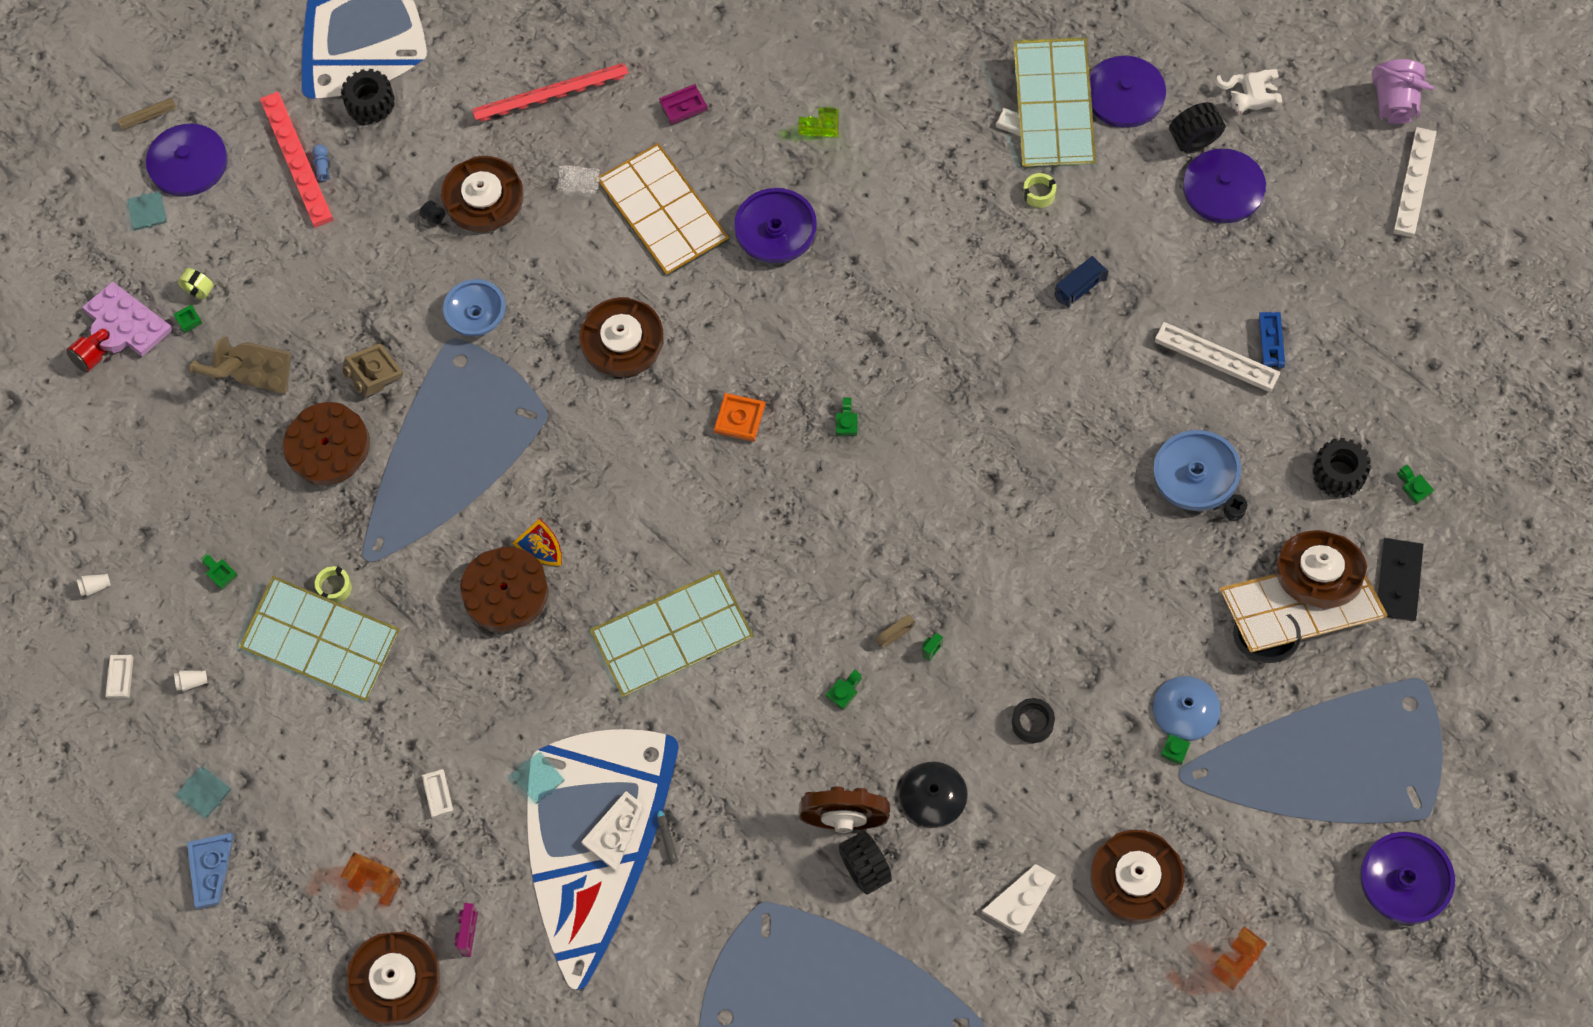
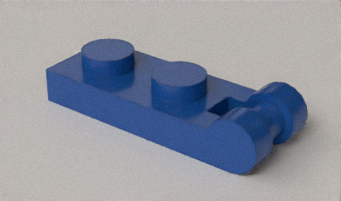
[1258,312,1285,368]

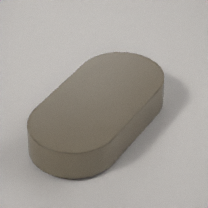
[875,615,915,648]

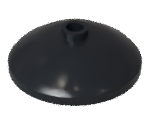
[1233,615,1301,663]
[900,762,967,828]

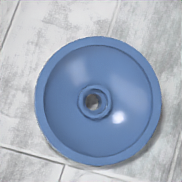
[443,279,506,336]
[1153,676,1220,741]

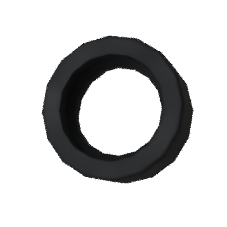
[1012,698,1055,743]

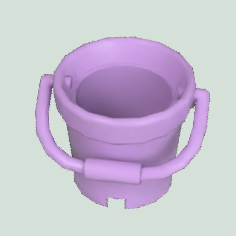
[1371,59,1435,124]

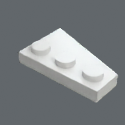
[581,791,644,872]
[982,864,1056,936]

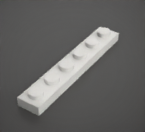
[1393,127,1437,238]
[1155,322,1281,393]

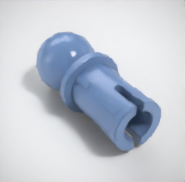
[312,144,330,181]

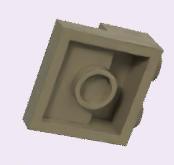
[342,343,403,397]

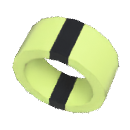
[1023,173,1057,208]
[177,268,214,299]
[315,566,352,603]

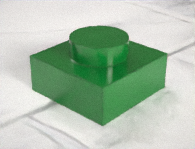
[173,304,203,333]
[922,633,943,662]
[1161,734,1191,765]

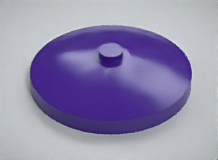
[1089,56,1166,128]
[146,123,228,197]
[1183,148,1266,223]
[734,188,817,263]
[1360,832,1455,924]

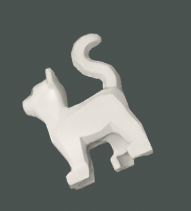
[1215,69,1282,114]

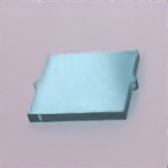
[127,191,167,231]
[511,752,565,804]
[177,766,232,818]

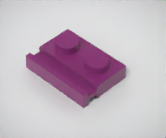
[659,84,708,125]
[454,903,478,957]

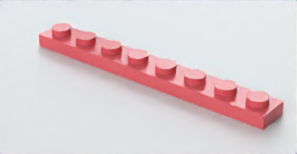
[472,63,628,121]
[260,92,334,228]

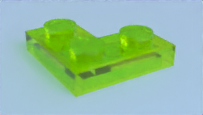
[798,107,839,138]

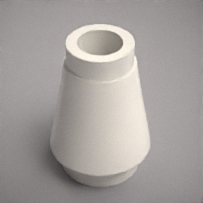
[76,573,111,597]
[174,670,208,692]

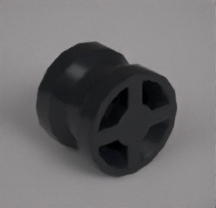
[419,200,445,226]
[1224,494,1248,521]

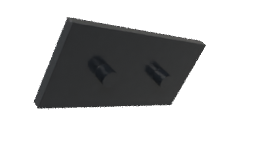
[1377,537,1424,621]

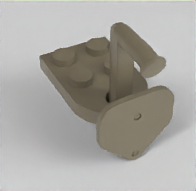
[189,336,291,394]

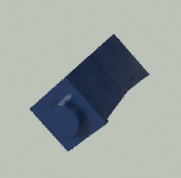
[1054,256,1108,308]

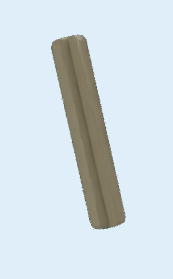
[117,98,176,130]

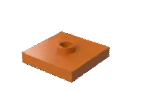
[714,393,766,442]

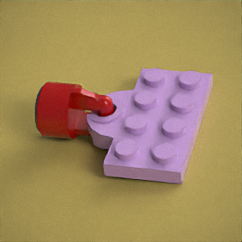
[67,281,173,372]

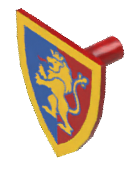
[512,518,562,566]

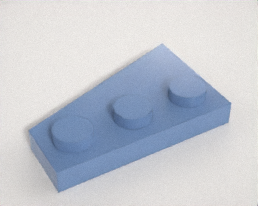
[187,833,234,910]

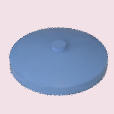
[1154,430,1241,511]

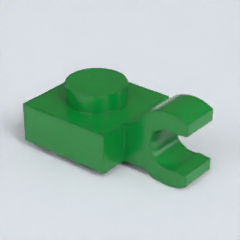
[836,397,858,436]
[1397,464,1434,505]
[201,553,238,590]
[826,670,862,710]

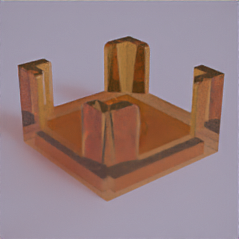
[340,852,402,907]
[1211,926,1267,991]

